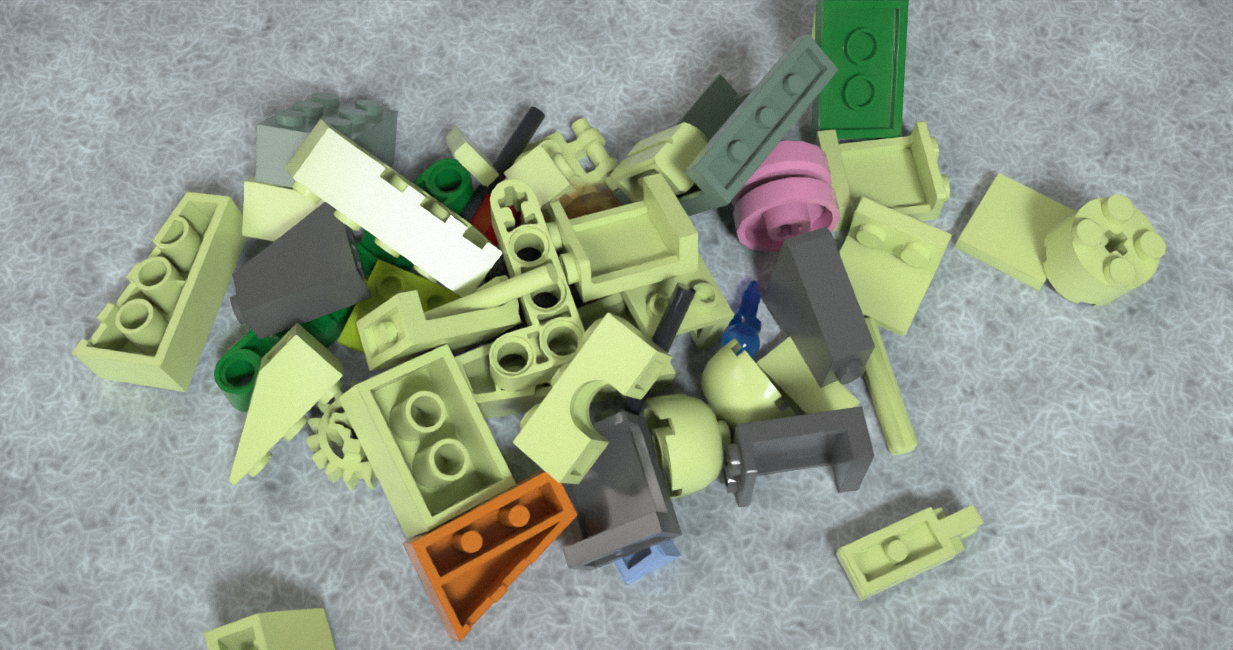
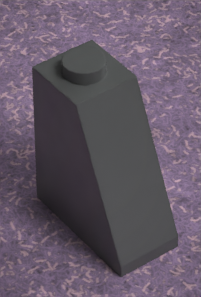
[230,202,372,339]
[763,226,875,388]

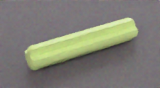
[863,317,918,455]

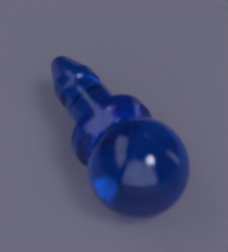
[721,280,762,358]

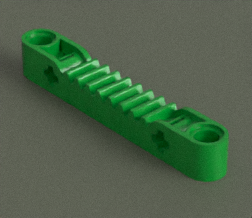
[214,158,474,412]

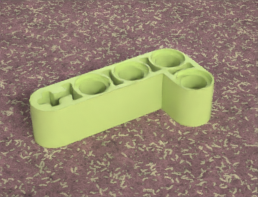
[489,179,585,392]

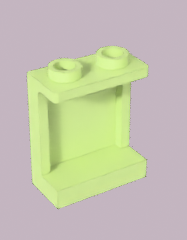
[814,121,950,232]
[546,173,698,302]
[356,275,522,371]

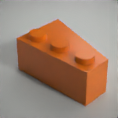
[402,470,577,642]

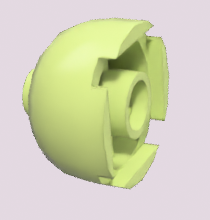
[701,338,796,433]
[643,394,731,499]

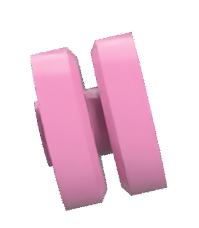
[731,141,840,252]

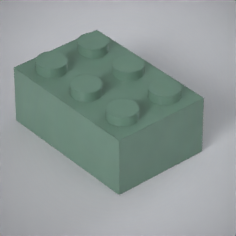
[255,92,398,187]

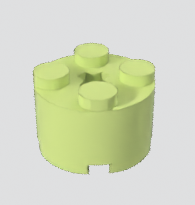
[1043,194,1166,307]

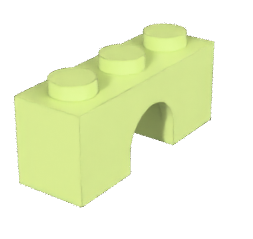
[512,313,673,484]

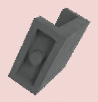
[723,406,875,508]
[562,408,682,571]

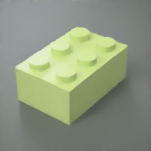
[338,344,516,538]

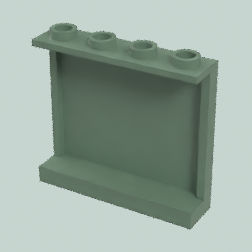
[612,33,839,216]

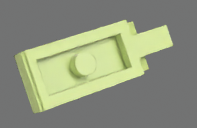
[836,505,984,601]

